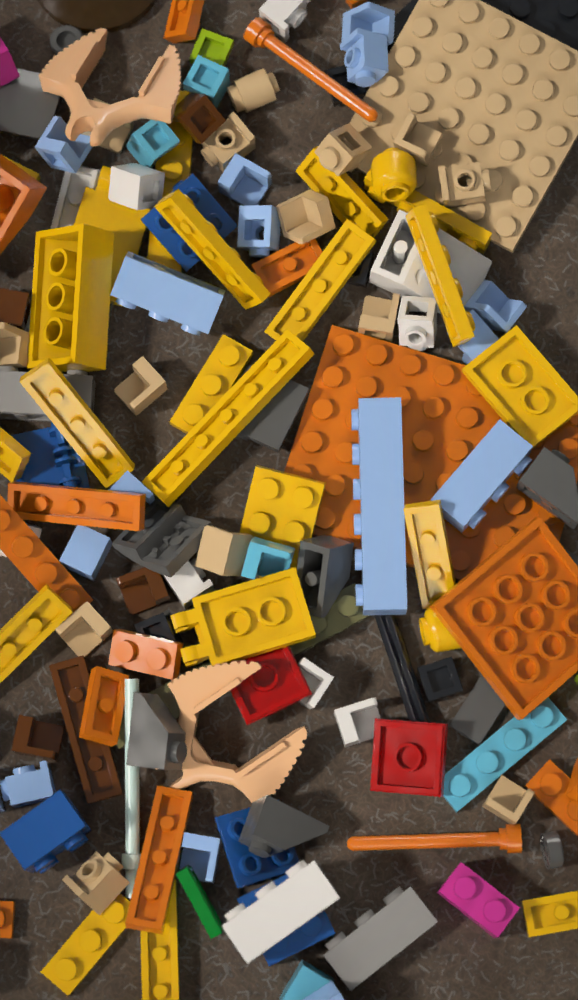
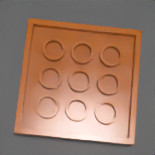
[430,517,578,720]

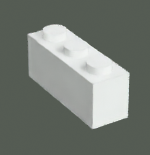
[222,859,340,964]

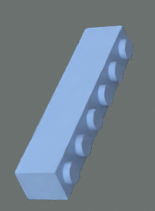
[351,397,407,615]

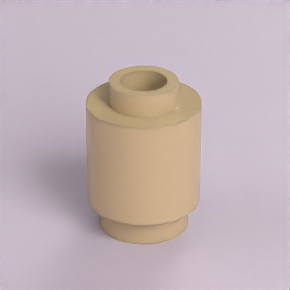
[227,68,280,113]

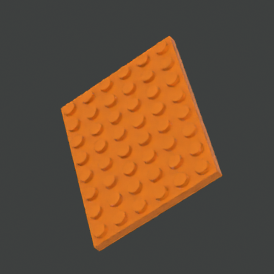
[284,325,578,582]

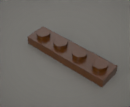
[49,655,123,805]

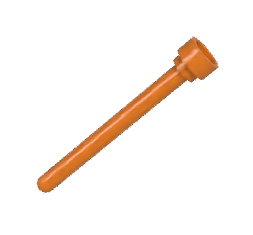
[244,17,378,122]
[347,824,522,853]

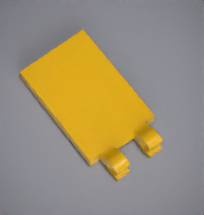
[74,166,152,307]
[170,567,316,667]

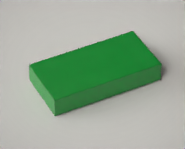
[176,865,223,939]

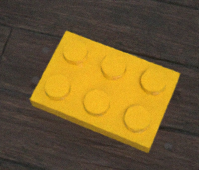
[462,325,578,449]
[239,465,326,577]

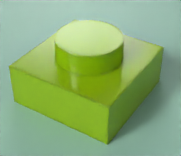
[189,28,234,67]

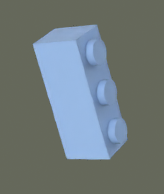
[110,251,225,336]
[431,420,533,533]

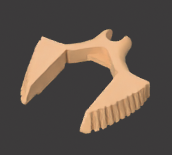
[39,28,181,147]
[156,661,307,803]

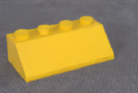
[27,223,114,372]

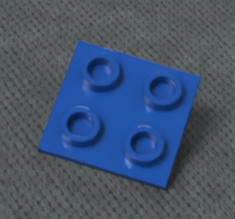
[140,173,238,272]
[11,422,90,488]
[215,799,299,888]

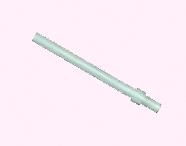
[122,679,141,898]

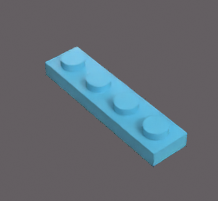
[443,697,567,813]

